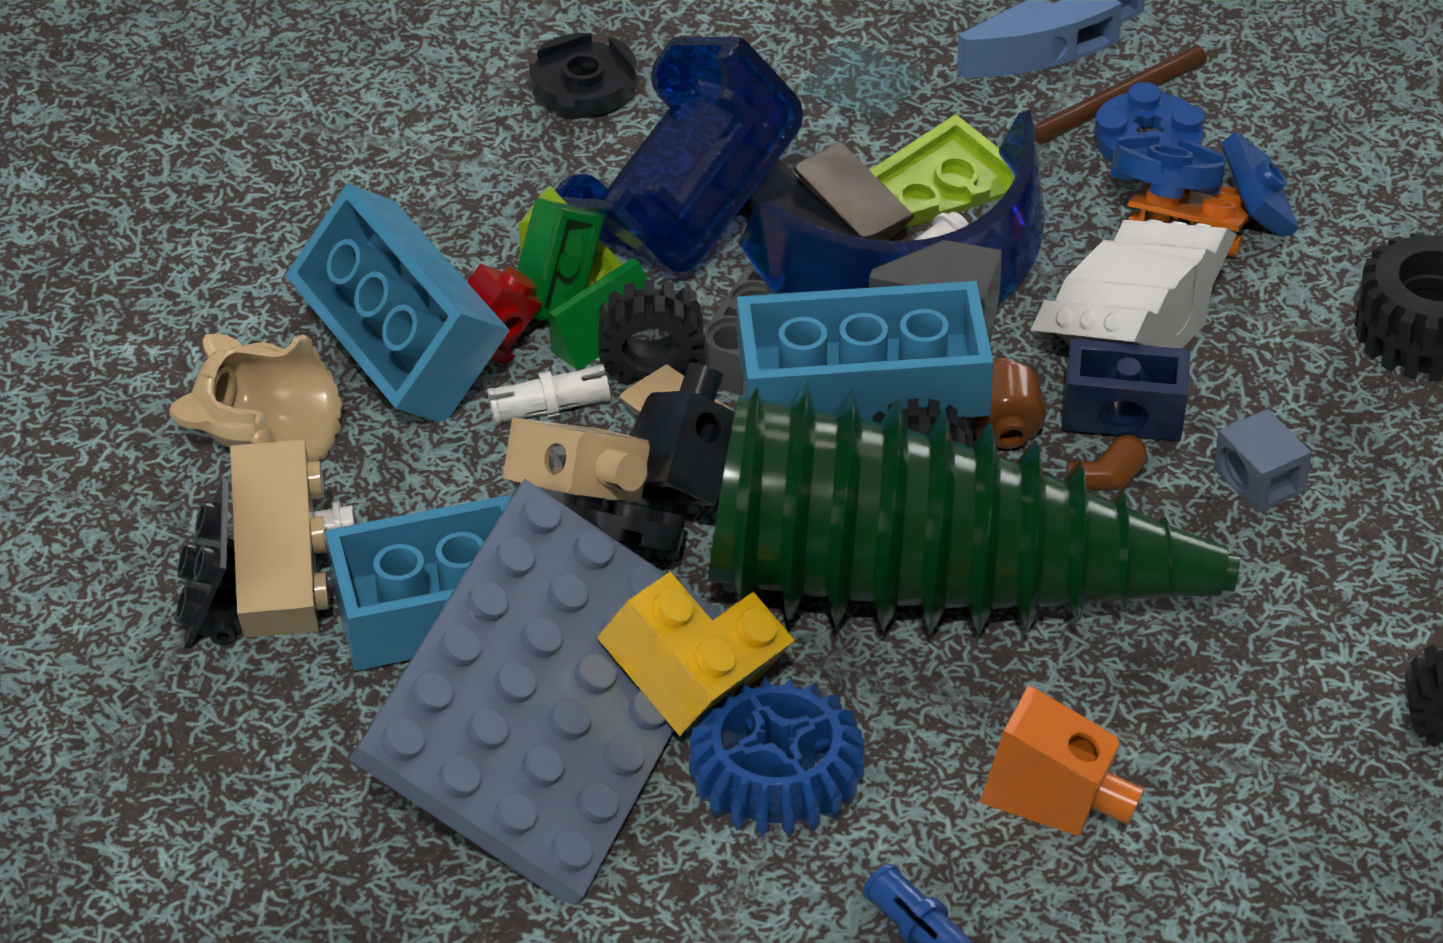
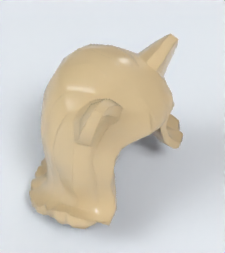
[170,334,343,462]

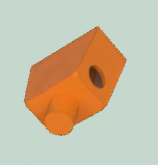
[979,685,1145,837]

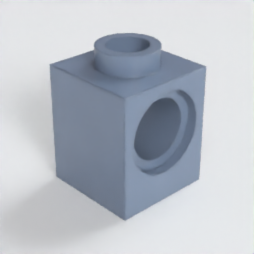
[1214,409,1312,513]

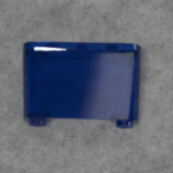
[555,37,804,272]

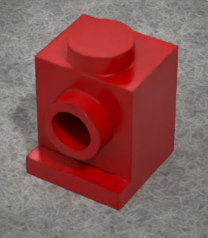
[467,263,542,363]

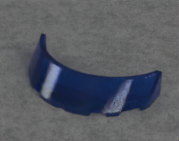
[739,110,1045,307]

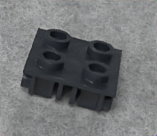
[175,478,242,648]

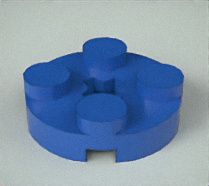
[1094,82,1204,162]
[1110,134,1226,198]

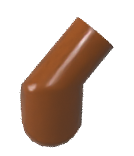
[1066,435,1147,491]

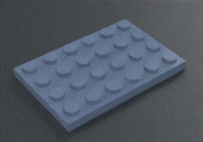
[348,479,723,905]

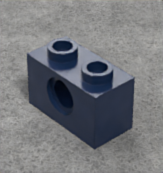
[1062,338,1191,441]

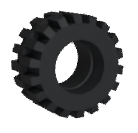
[1355,232,1443,382]

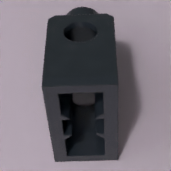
[630,362,735,506]

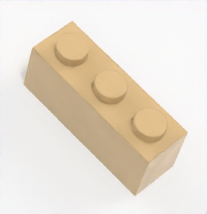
[230,439,330,638]

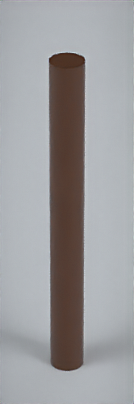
[1028,45,1207,145]

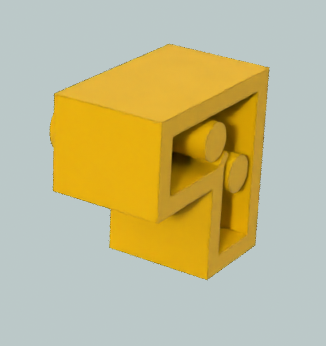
[596,571,795,736]

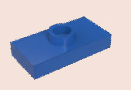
[1221,131,1299,237]

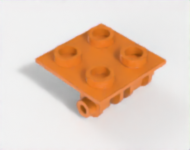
[1128,182,1251,258]

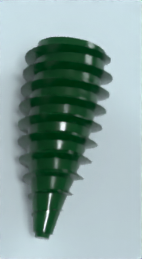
[708,379,1240,636]

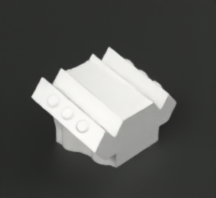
[1030,219,1237,349]

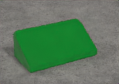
[517,198,605,321]
[549,258,647,370]

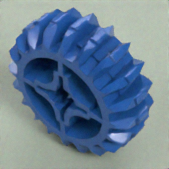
[689,676,865,838]

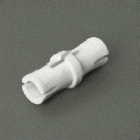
[487,364,611,426]

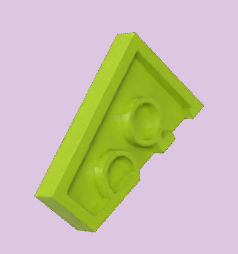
[870,114,1035,230]

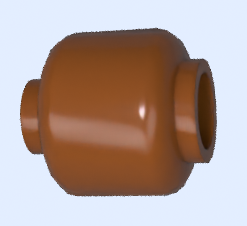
[973,358,1046,449]

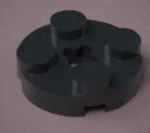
[529,33,637,120]
[564,493,686,553]

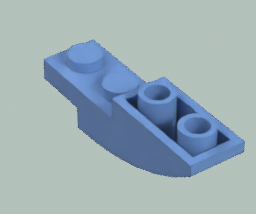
[957,0,1145,78]

